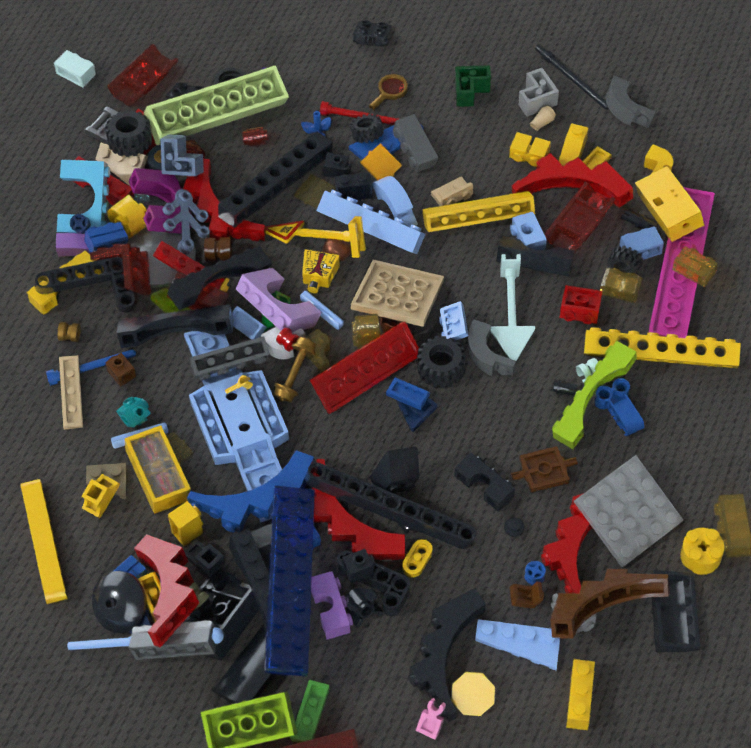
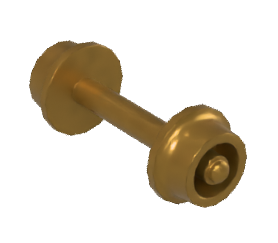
[273,337,317,403]

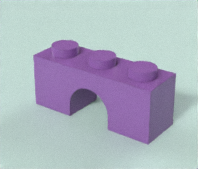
[309,571,353,639]

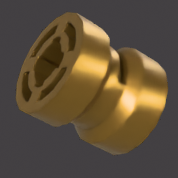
[58,322,81,342]

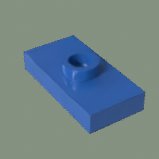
[386,377,430,410]

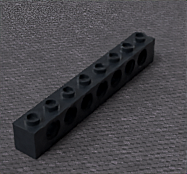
[218,132,333,228]

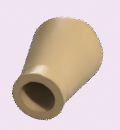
[530,106,556,131]

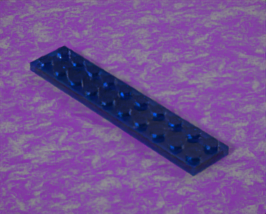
[264,485,315,677]

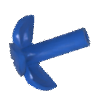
[301,111,332,137]

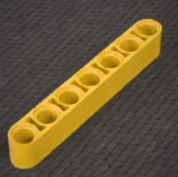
[21,479,68,604]

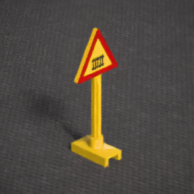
[265,216,366,258]

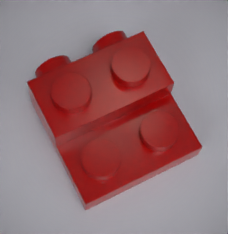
[559,285,602,324]

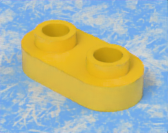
[403,539,432,577]

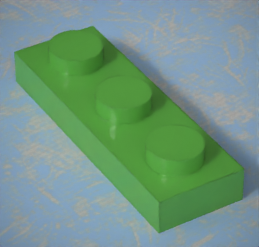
[290,680,330,746]

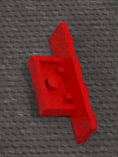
[153,241,225,294]

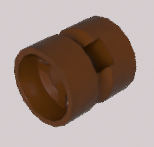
[204,237,232,261]

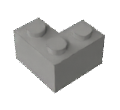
[519,68,559,117]

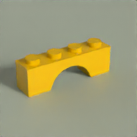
[27,250,101,315]

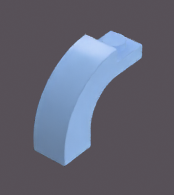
[372,176,418,227]

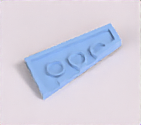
[475,619,560,671]

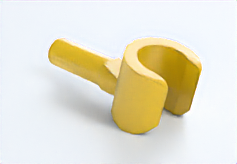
[225,375,253,394]

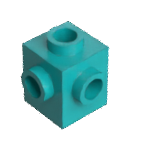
[116,397,151,428]

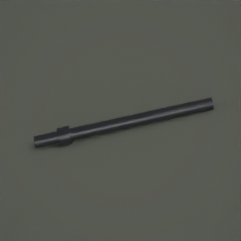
[535,44,609,110]

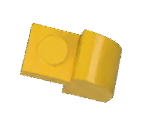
[644,144,673,174]

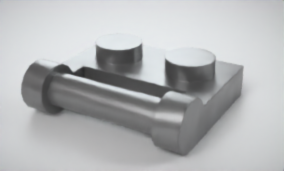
[84,107,118,144]

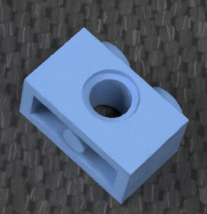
[510,212,546,250]

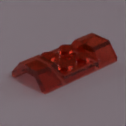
[107,44,178,106]
[544,182,616,254]

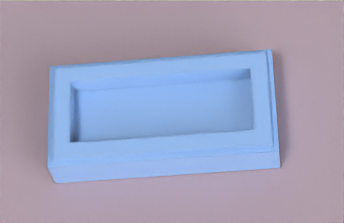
[232,306,267,340]

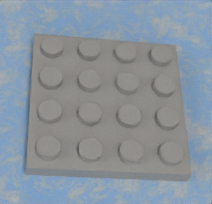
[574,455,684,567]

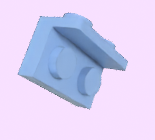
[439,301,469,342]

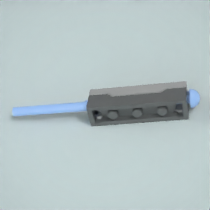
[68,620,224,660]

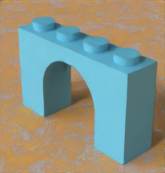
[57,160,110,234]

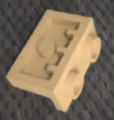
[431,177,473,206]

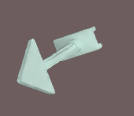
[491,254,535,361]

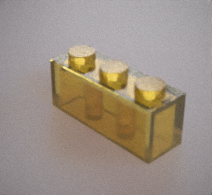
[714,494,751,558]

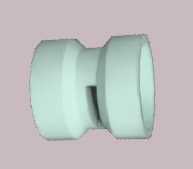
[576,358,598,383]

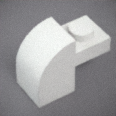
[261,327,306,359]

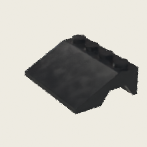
[184,570,259,661]

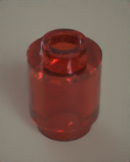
[242,127,269,146]

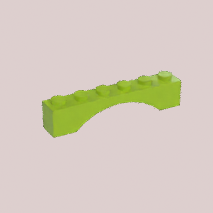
[552,341,637,449]

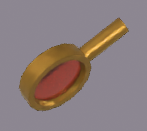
[369,74,408,111]

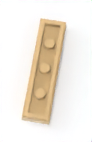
[59,356,83,430]

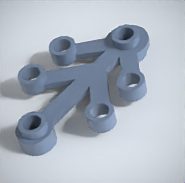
[162,189,210,255]

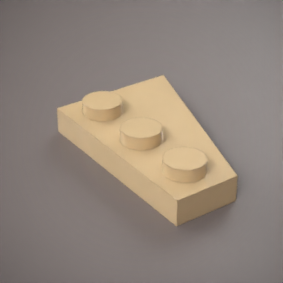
[95,143,148,186]

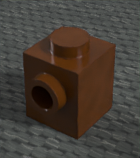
[105,353,136,387]

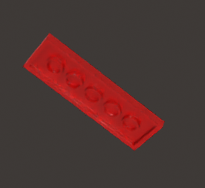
[310,321,419,414]

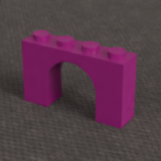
[129,168,194,234]

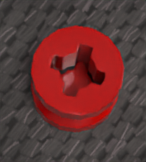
[276,327,299,352]

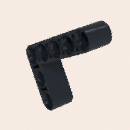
[35,257,135,313]

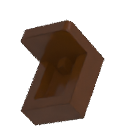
[510,582,544,608]

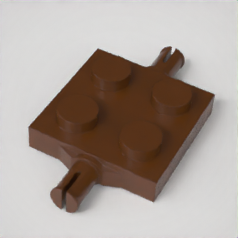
[511,446,578,493]

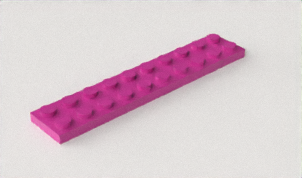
[648,187,715,338]

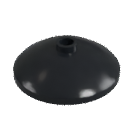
[92,571,147,633]

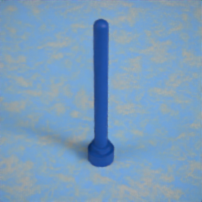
[46,350,136,386]

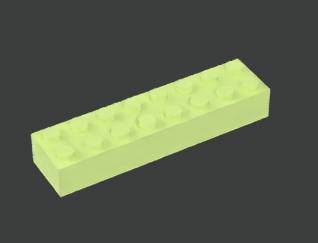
[144,65,289,146]

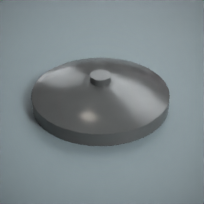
[122,228,196,288]

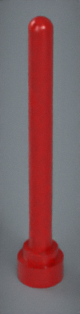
[320,101,399,125]

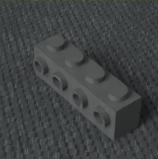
[189,336,270,381]

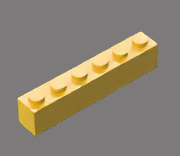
[422,191,535,232]

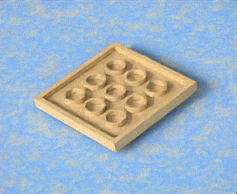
[351,260,444,327]

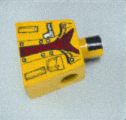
[302,249,340,294]

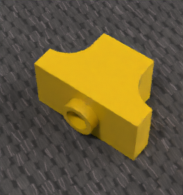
[82,474,120,518]

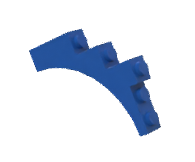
[187,451,315,532]

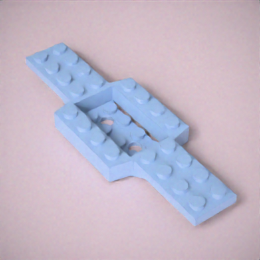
[184,331,298,523]

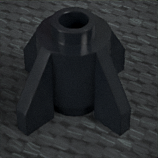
[346,588,383,628]

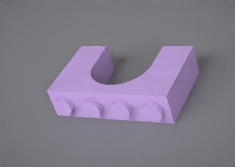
[236,268,322,333]

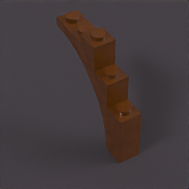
[550,569,669,639]

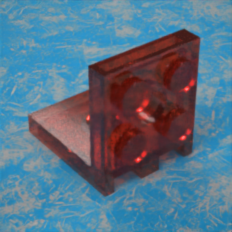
[90,244,151,295]

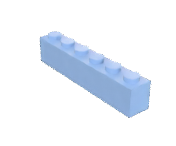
[316,190,425,254]

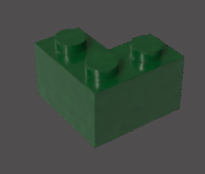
[455,65,491,107]

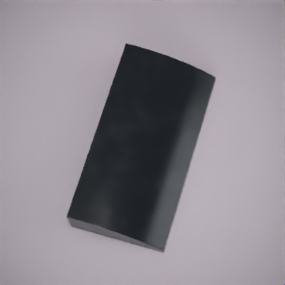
[651,570,701,652]
[212,627,295,704]

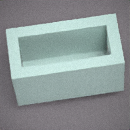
[54,50,96,87]

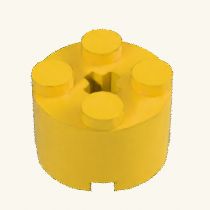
[107,195,147,239]
[680,528,724,575]

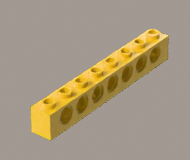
[584,328,741,368]

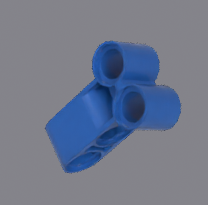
[594,378,644,436]

